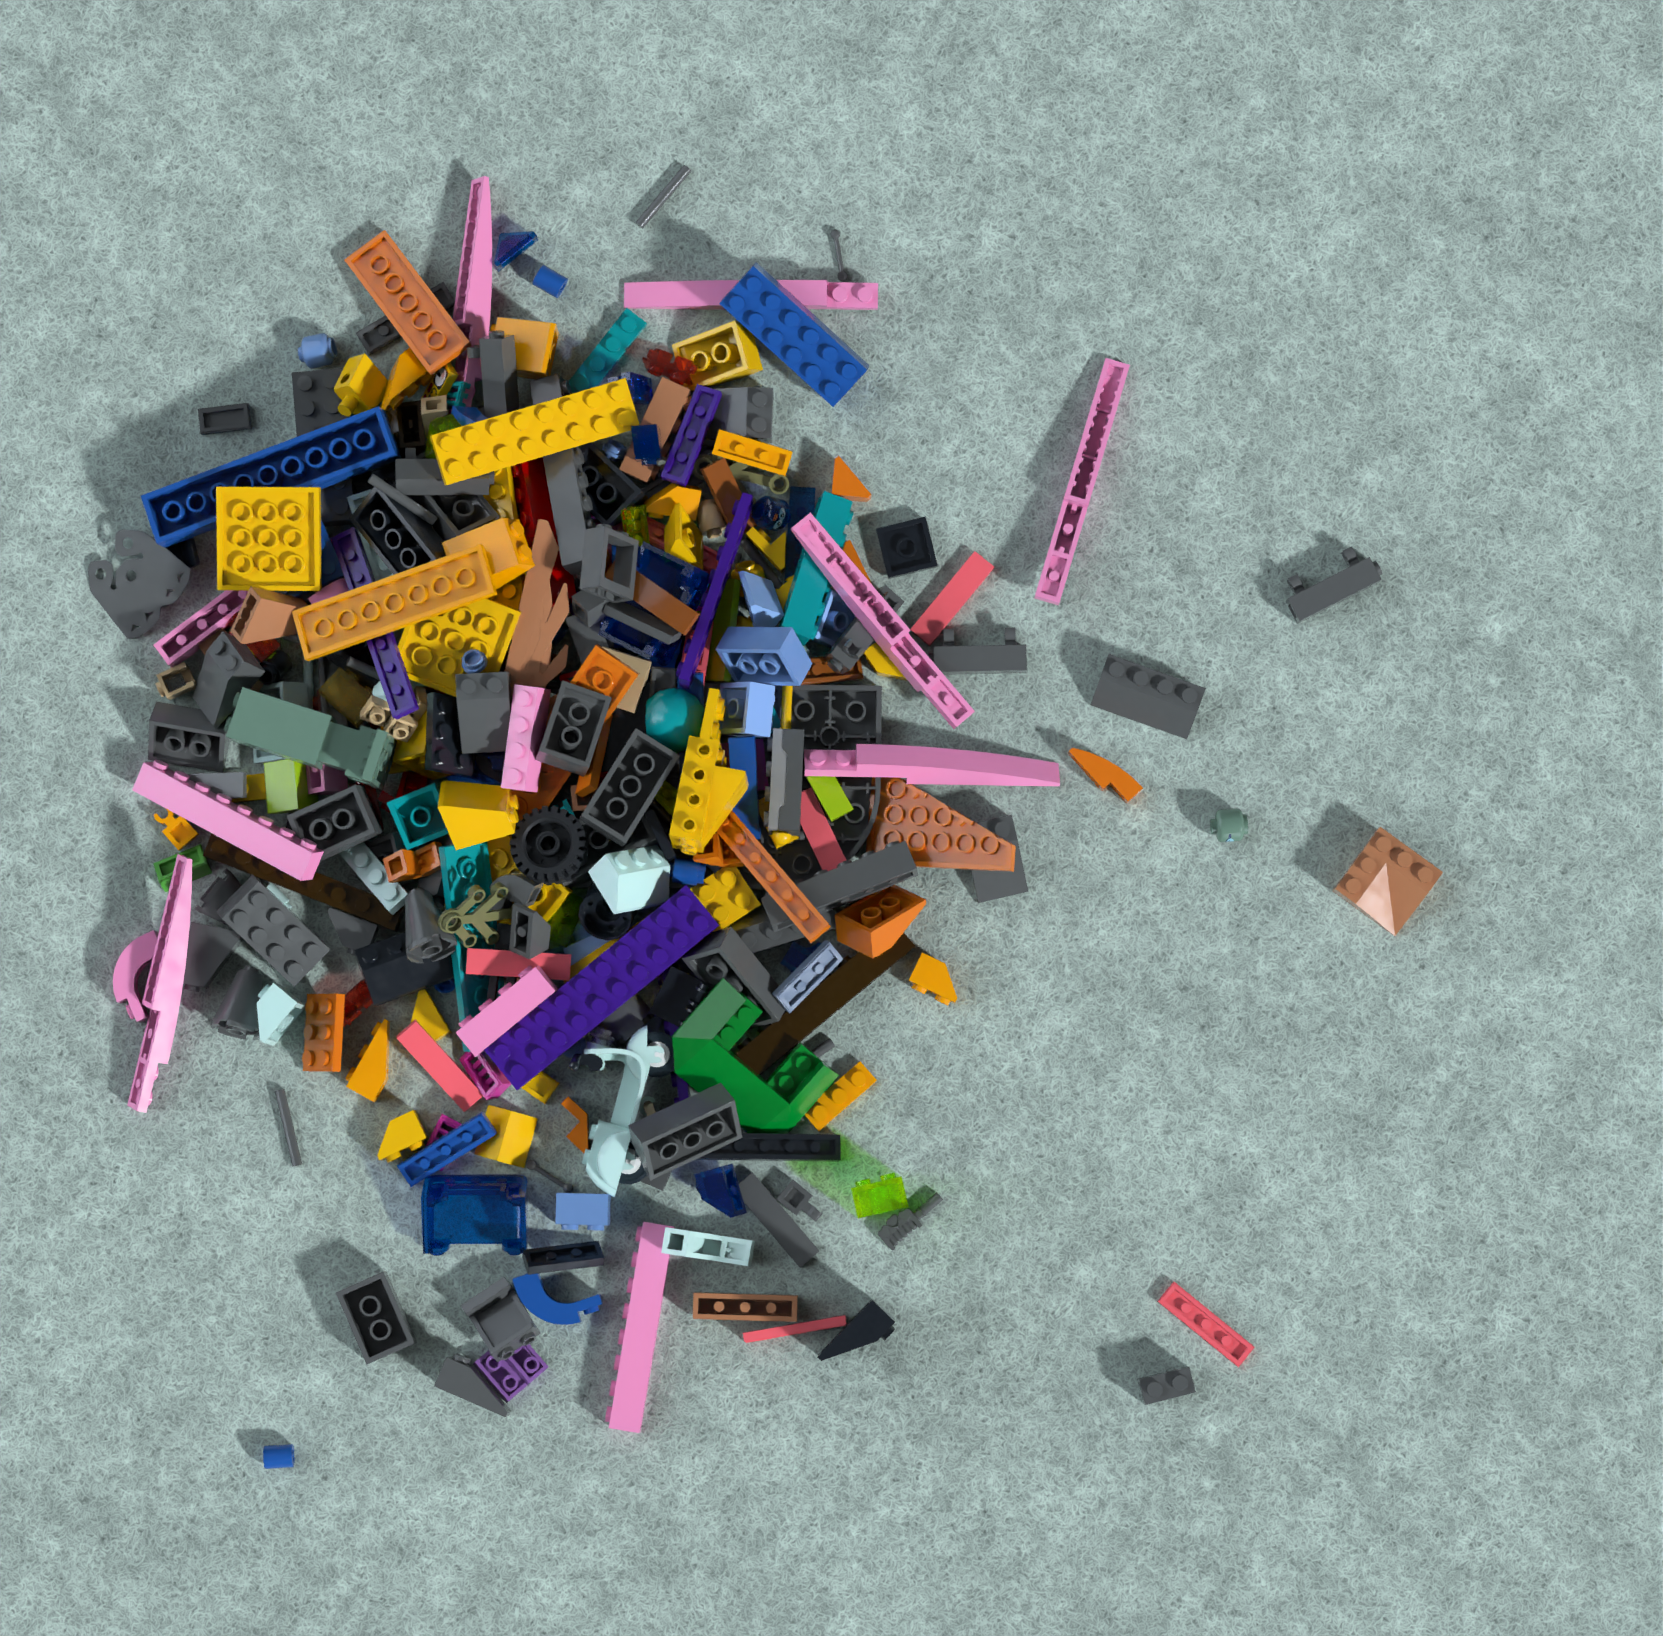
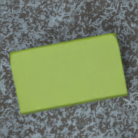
[806,776,854,822]

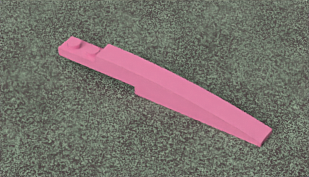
[447,176,492,427]
[624,280,878,310]
[1034,358,1130,606]
[791,512,975,729]
[803,744,1060,786]
[127,854,192,1113]

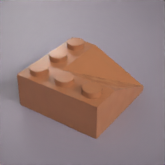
[1332,827,1443,936]

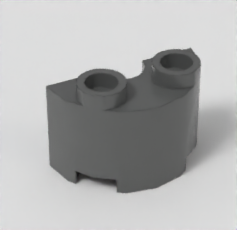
[598,994,656,1048]

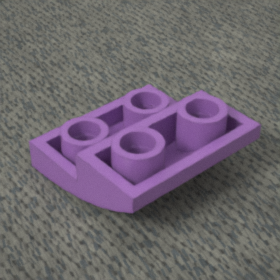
[473,1344,548,1403]

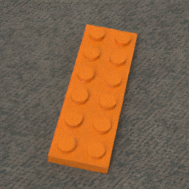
[344,230,472,375]

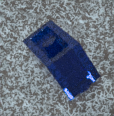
[631,424,663,466]
[694,1163,747,1218]

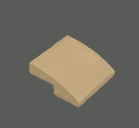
[602,646,652,713]

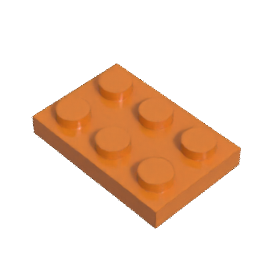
[302,993,345,1072]

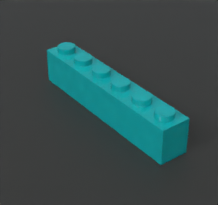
[778,491,854,646]

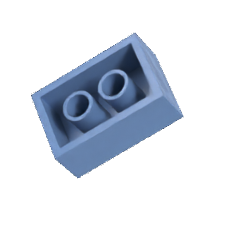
[716,627,813,686]

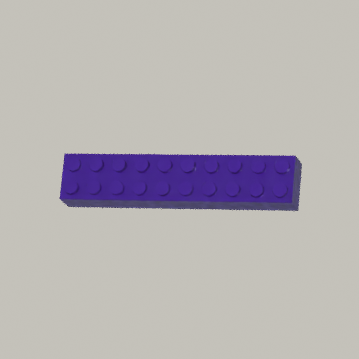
[484,885,720,1090]

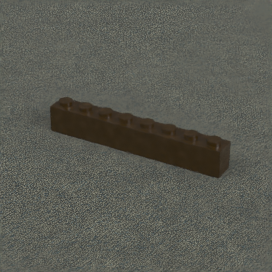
[203,833,405,932]
[736,933,915,1075]

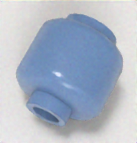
[298,333,338,369]

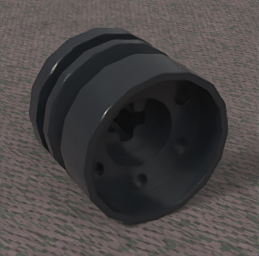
[578,881,638,940]

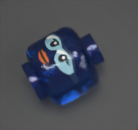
[752,496,791,531]

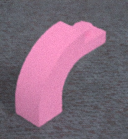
[113,930,158,1023]

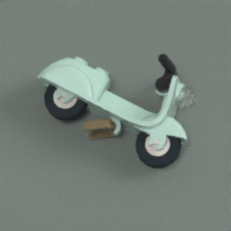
[569,1025,674,1197]

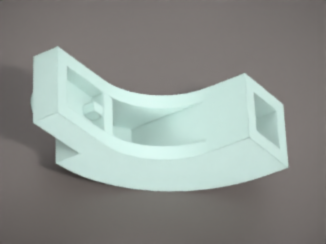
[661,1227,755,1267]

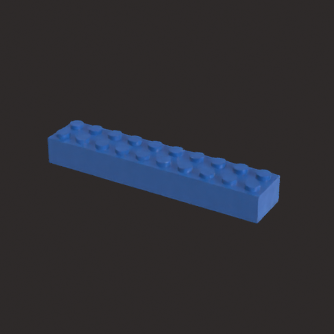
[141,406,402,548]

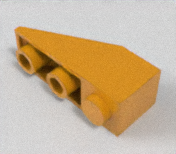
[381,348,434,411]
[345,1019,390,1102]

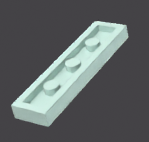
[339,842,408,915]

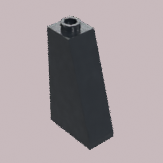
[601,682,650,772]

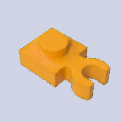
[154,808,199,851]

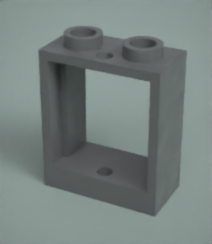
[580,524,639,603]

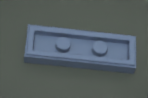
[772,940,843,1013]

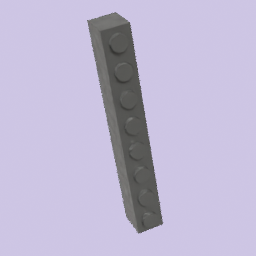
[529,373,596,575]

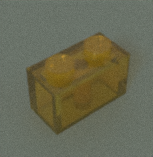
[319,667,373,728]

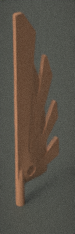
[504,519,569,716]

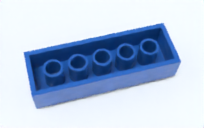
[719,262,869,407]

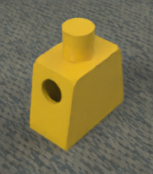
[334,353,388,417]

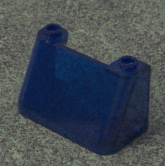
[598,542,709,666]
[421,1174,528,1256]

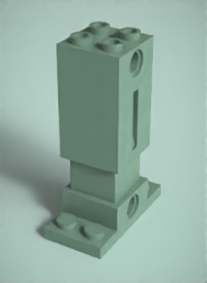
[224,687,397,791]

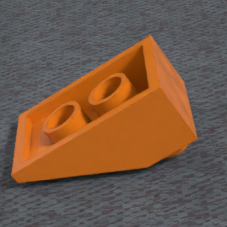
[835,885,926,958]

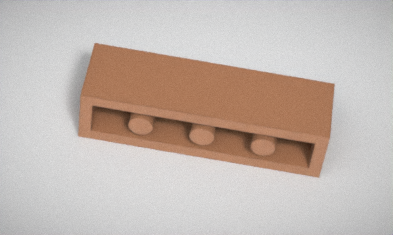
[619,377,692,485]
[693,1292,798,1322]

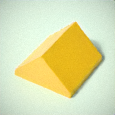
[664,503,703,572]
[474,1105,538,1168]

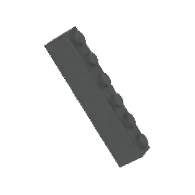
[761,841,918,933]

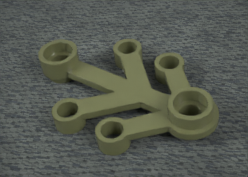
[692,454,789,510]
[438,882,528,948]

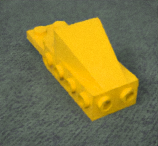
[669,688,749,855]

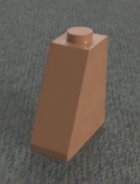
[230,586,308,644]

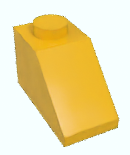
[410,989,452,1042]

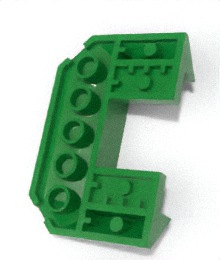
[672,978,839,1134]

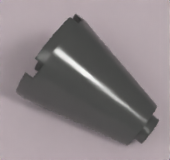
[194,868,242,926]
[405,888,457,963]
[211,966,263,1040]

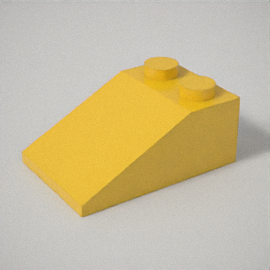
[672,320,763,392]

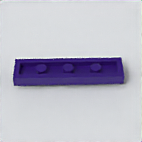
[661,384,722,487]

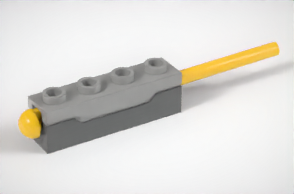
[764,686,804,845]

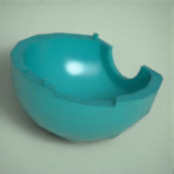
[646,688,705,753]

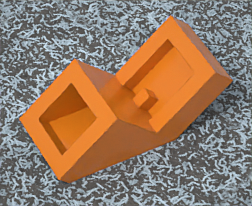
[693,833,745,868]
[383,841,442,883]
[561,1096,590,1153]

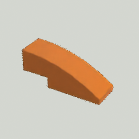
[1068,748,1143,804]

